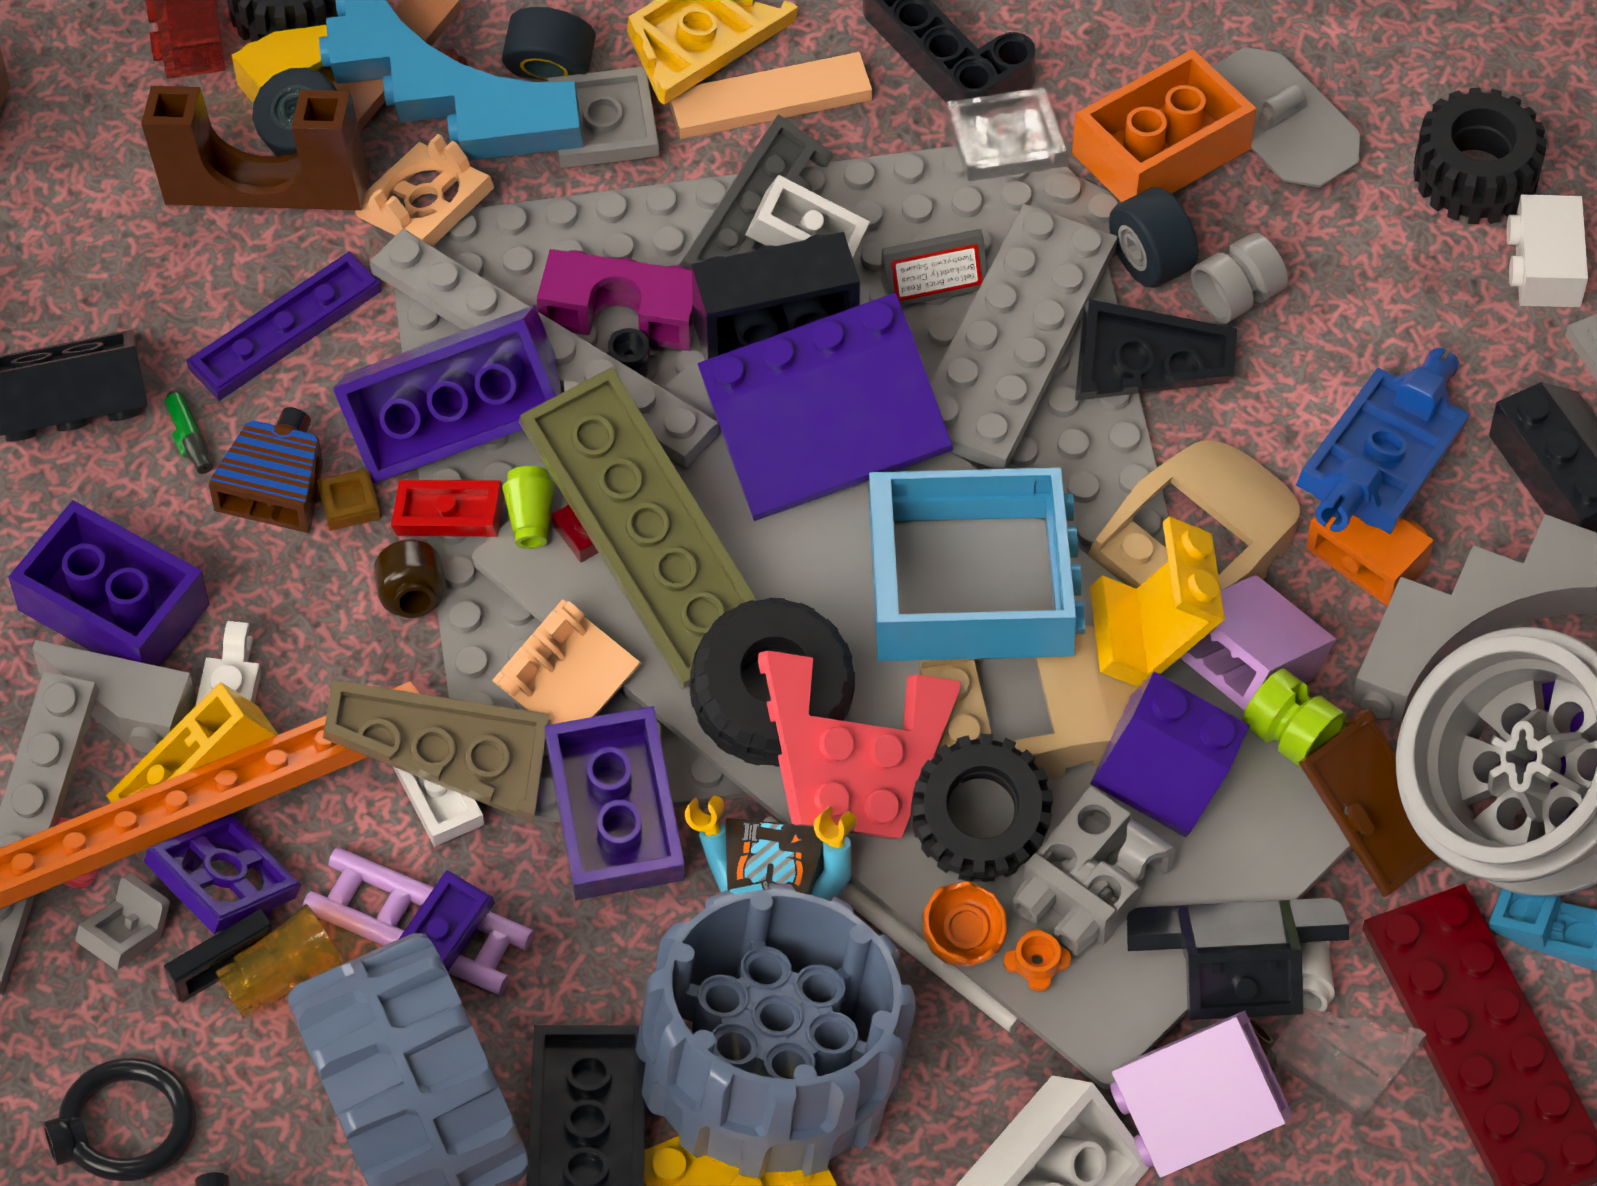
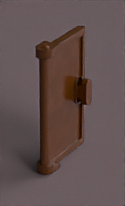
[1298,707,1440,897]

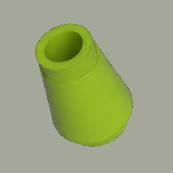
[502,466,555,549]

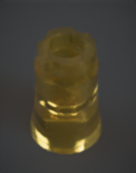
[215,904,343,1018]

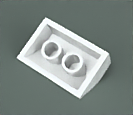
[956,1075,1149,1186]

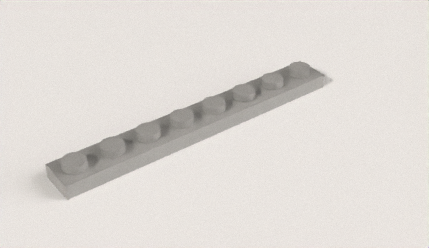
[369,229,719,468]

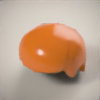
[922,881,1007,967]

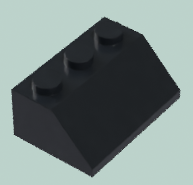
[0,329,148,442]
[1489,382,1597,533]

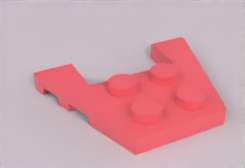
[758,651,961,840]

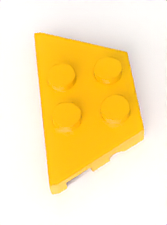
[627,0,798,105]

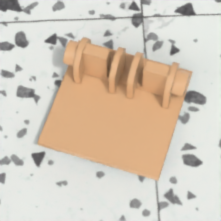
[492,599,642,725]

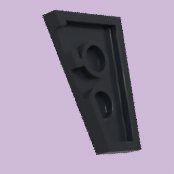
[1075,299,1237,401]

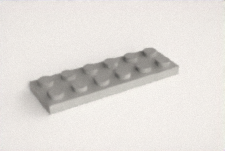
[930,204,1118,469]

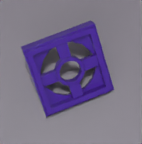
[144,814,301,934]

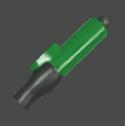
[164,390,213,474]

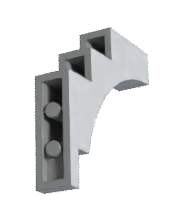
[1351,514,1597,723]

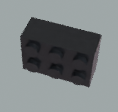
[691,232,860,360]

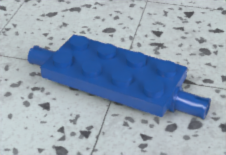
[1296,348,1470,534]

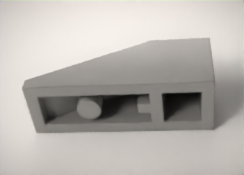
[32,640,196,753]

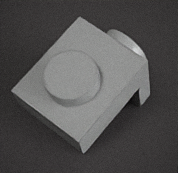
[75,873,170,970]

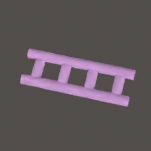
[302,847,535,996]

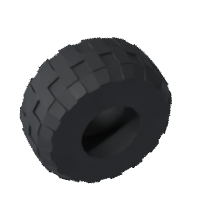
[690,597,855,767]

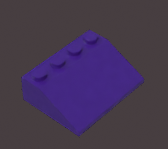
[697,293,953,521]

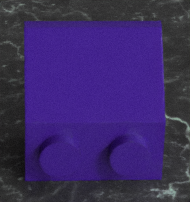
[1090,672,1250,837]

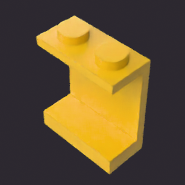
[1089,516,1225,687]

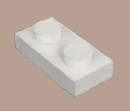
[393,767,484,847]

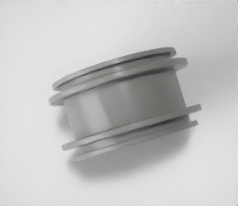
[1396,627,1597,897]

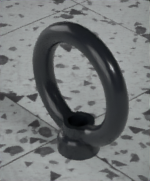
[43,1058,196,1181]

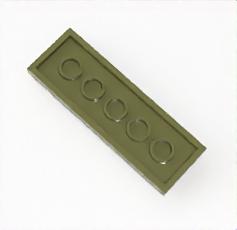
[519,367,757,689]

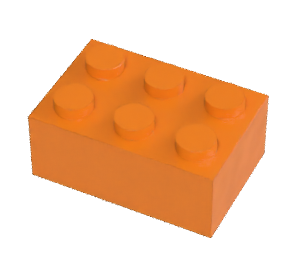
[1072,49,1257,202]

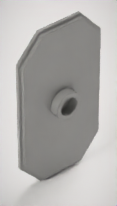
[1212,47,1360,188]

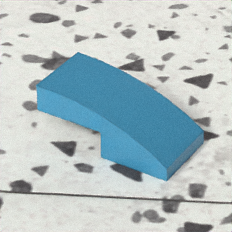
[1489,889,1597,971]

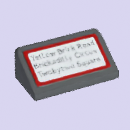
[881,229,987,307]

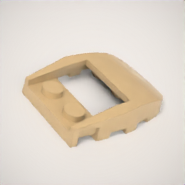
[1087,440,1300,590]
[919,625,1139,781]

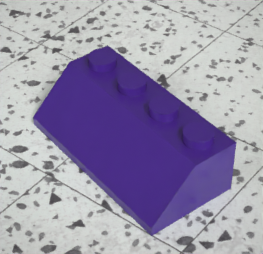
[333,305,561,483]

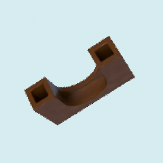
[141,86,369,211]

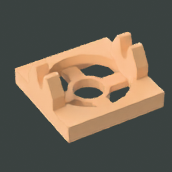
[354,134,494,247]

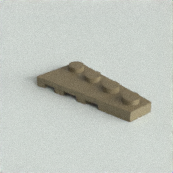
[323,680,549,823]

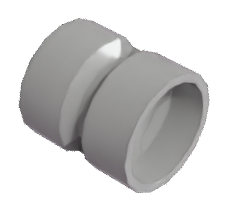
[1191,232,1288,324]

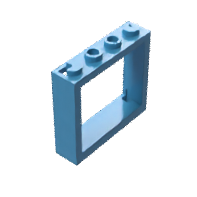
[869,467,1085,661]

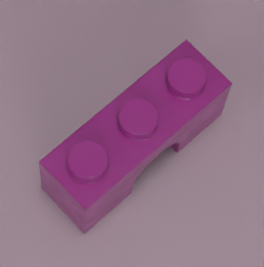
[537,249,695,351]

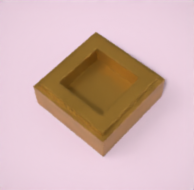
[317,469,381,531]

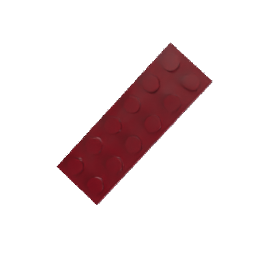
[1362,884,1597,1186]

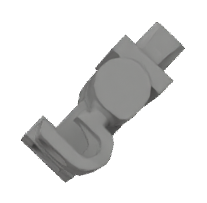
[1013,786,1176,956]

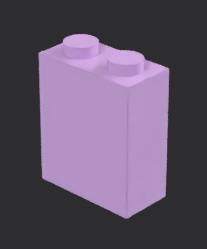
[1180,575,1336,711]
[1110,1010,1293,1178]

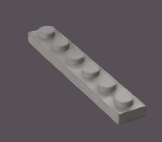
[0,671,99,995]

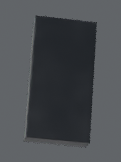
[164,908,275,1003]

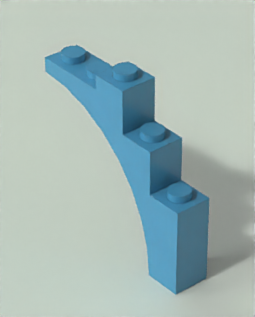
[319,0,583,161]

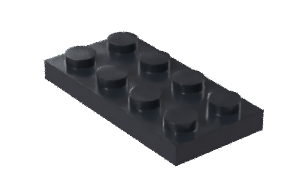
[527,1025,646,1186]

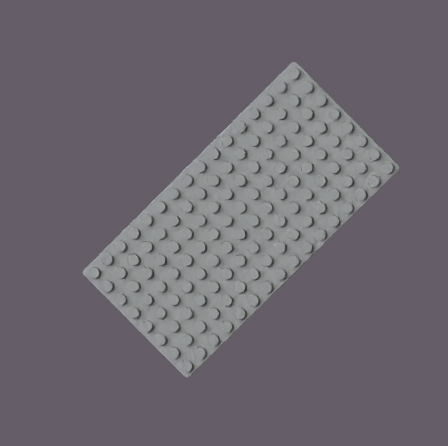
[472,353,1362,1089]

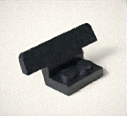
[1127,898,1349,1020]

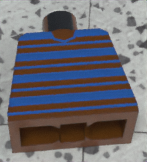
[209,407,323,533]

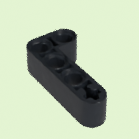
[863,0,1035,121]

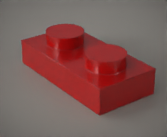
[391,480,505,537]

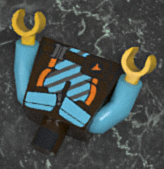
[685,795,857,901]

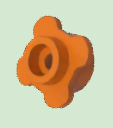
[1003,929,1071,992]

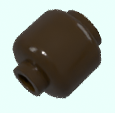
[373,539,446,618]

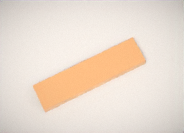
[669,52,872,139]

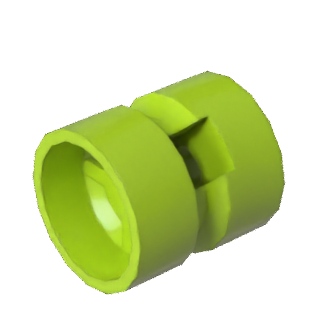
[1242,668,1346,770]

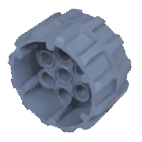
[636,883,916,1179]
[288,933,530,1186]

